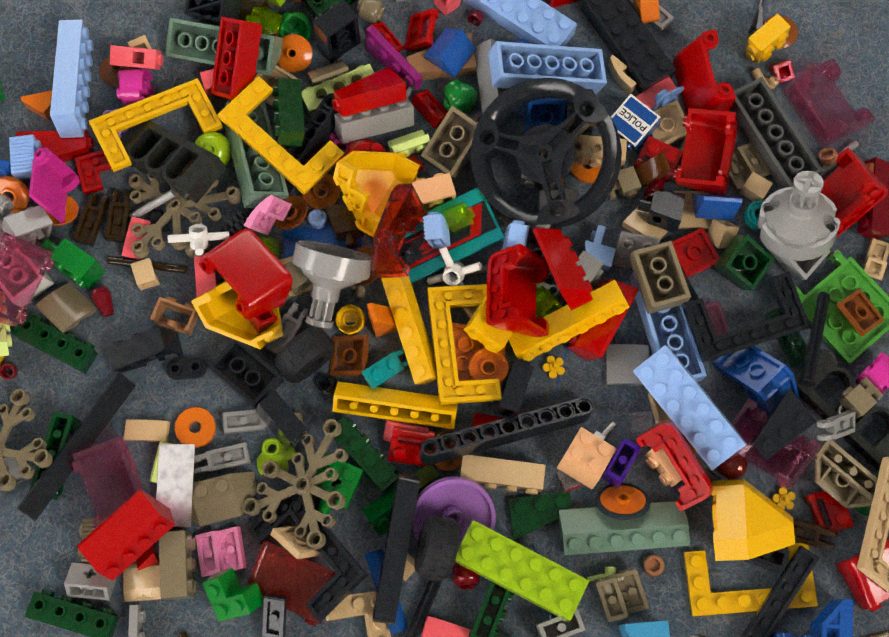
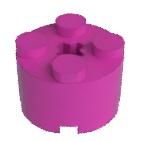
[116,69,155,107]
[856,352,889,394]

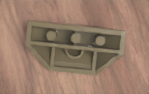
[814,440,878,508]
[191,471,257,527]

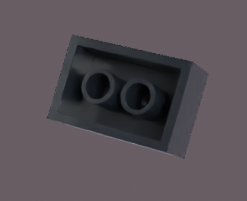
[313,0,360,64]
[209,339,284,409]

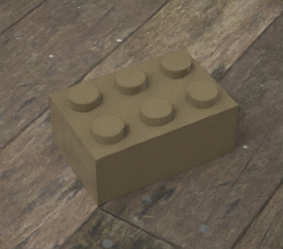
[421,106,478,178]
[629,241,691,314]
[159,530,198,600]

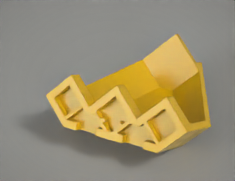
[333,151,420,238]
[191,281,284,349]
[712,479,795,561]

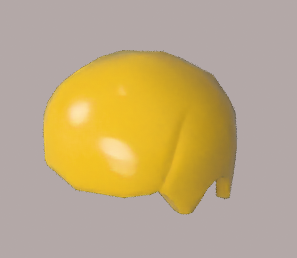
[335,304,366,335]

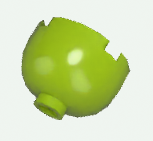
[194,131,232,166]

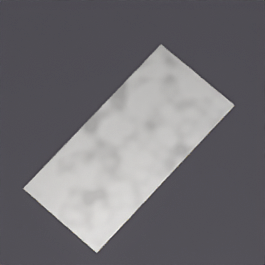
[156,444,195,527]

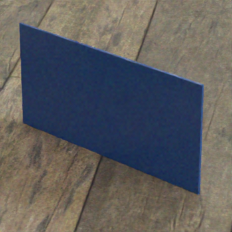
[282,224,362,258]

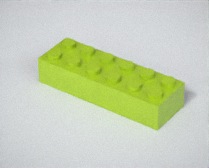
[455,520,589,622]

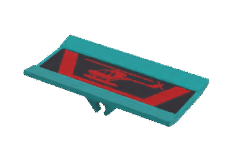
[375,187,505,283]

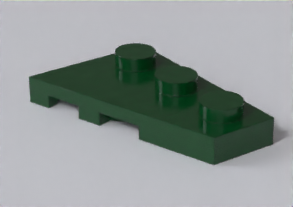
[508,491,572,541]

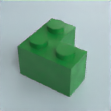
[202,568,264,622]

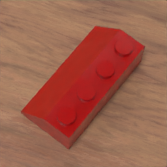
[211,16,262,100]
[532,228,594,311]
[567,279,639,360]
[77,489,175,581]

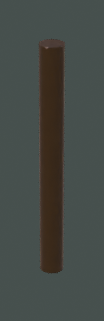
[107,256,187,274]

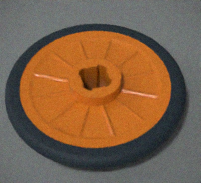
[595,483,651,520]

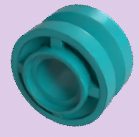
[743,201,764,231]

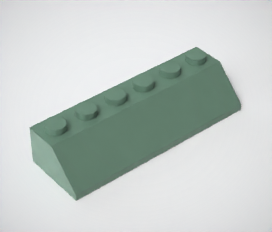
[165,18,283,75]
[224,100,289,208]
[558,501,690,555]

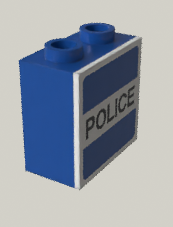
[611,94,661,151]

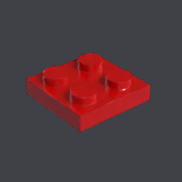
[672,228,720,278]

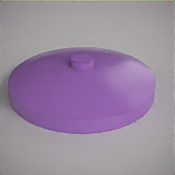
[412,476,496,548]

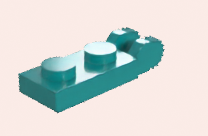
[361,348,408,389]

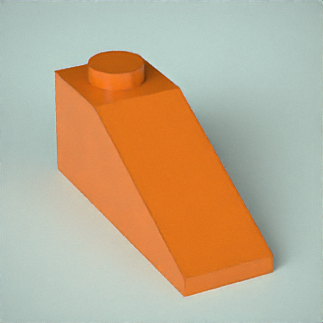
[367,303,398,338]

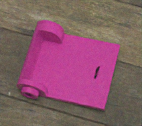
[29,147,80,223]

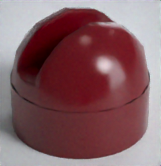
[467,10,484,27]
[0,363,18,380]

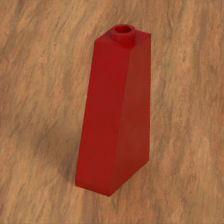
[332,67,407,117]
[16,130,94,162]

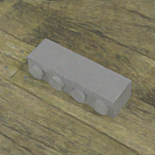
[474,39,509,114]
[334,98,414,144]

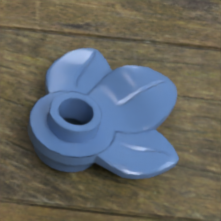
[652,86,684,111]

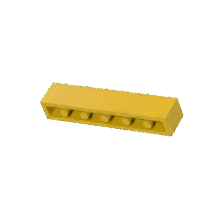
[379,264,437,385]
[509,280,630,362]
[332,382,458,429]

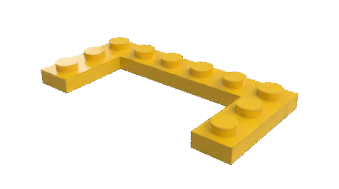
[217,76,345,195]
[89,78,223,172]
[427,284,502,405]
[683,543,818,616]

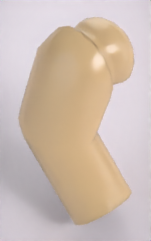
[751,68,779,89]

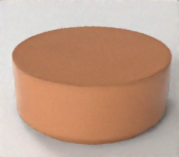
[818,148,838,166]
[643,555,665,576]

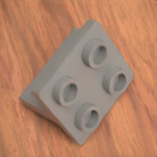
[613,231,660,269]

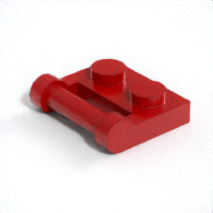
[404,9,439,51]
[633,136,683,183]
[388,426,435,466]
[804,491,854,536]

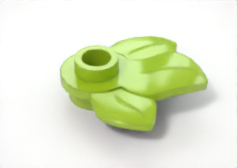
[257,438,296,475]

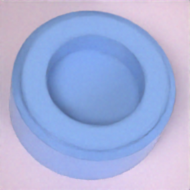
[308,209,328,229]

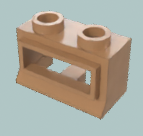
[150,297,199,336]

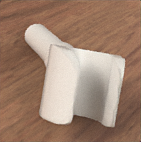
[594,422,616,440]

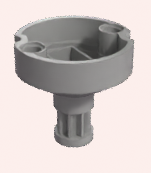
[757,171,840,261]
[292,240,373,329]

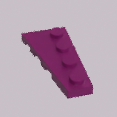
[365,25,422,91]

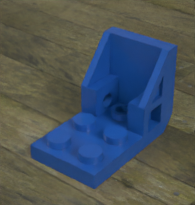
[713,346,800,418]
[774,599,853,637]

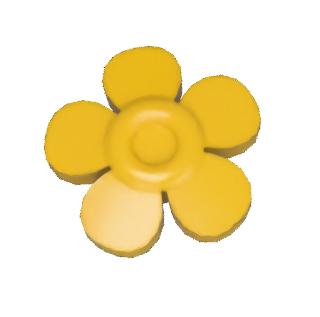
[542,356,565,379]
[772,487,796,510]

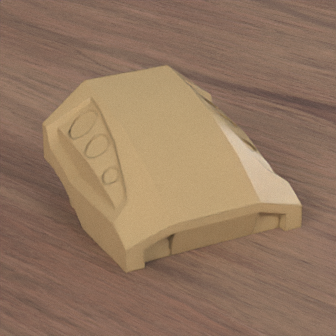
[123,556,161,602]

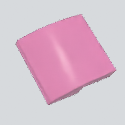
[244,195,292,235]
[195,526,247,577]

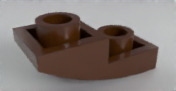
[635,153,671,189]

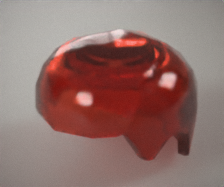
[716,451,748,480]

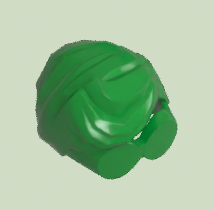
[276,12,312,41]
[444,79,478,114]

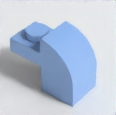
[583,225,616,272]

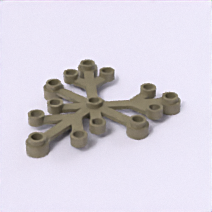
[128,171,242,258]
[0,389,53,491]
[242,419,348,549]

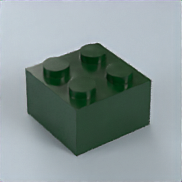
[714,234,775,290]

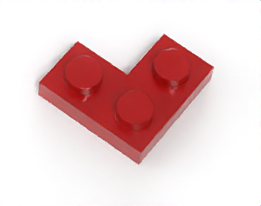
[75,150,112,195]

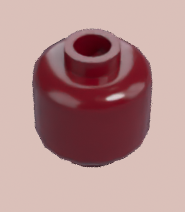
[453,563,480,590]

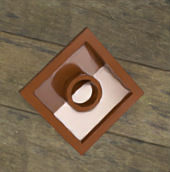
[836,289,884,337]
[329,334,369,377]

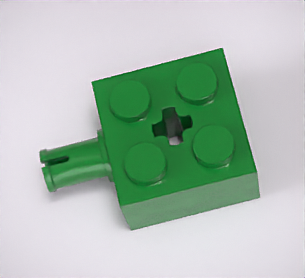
[41,238,106,290]
[311,454,364,514]

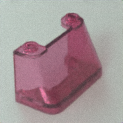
[785,59,876,146]
[0,232,54,327]
[731,398,821,489]
[71,435,145,529]

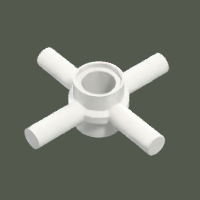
[168,222,229,255]
[427,246,482,286]

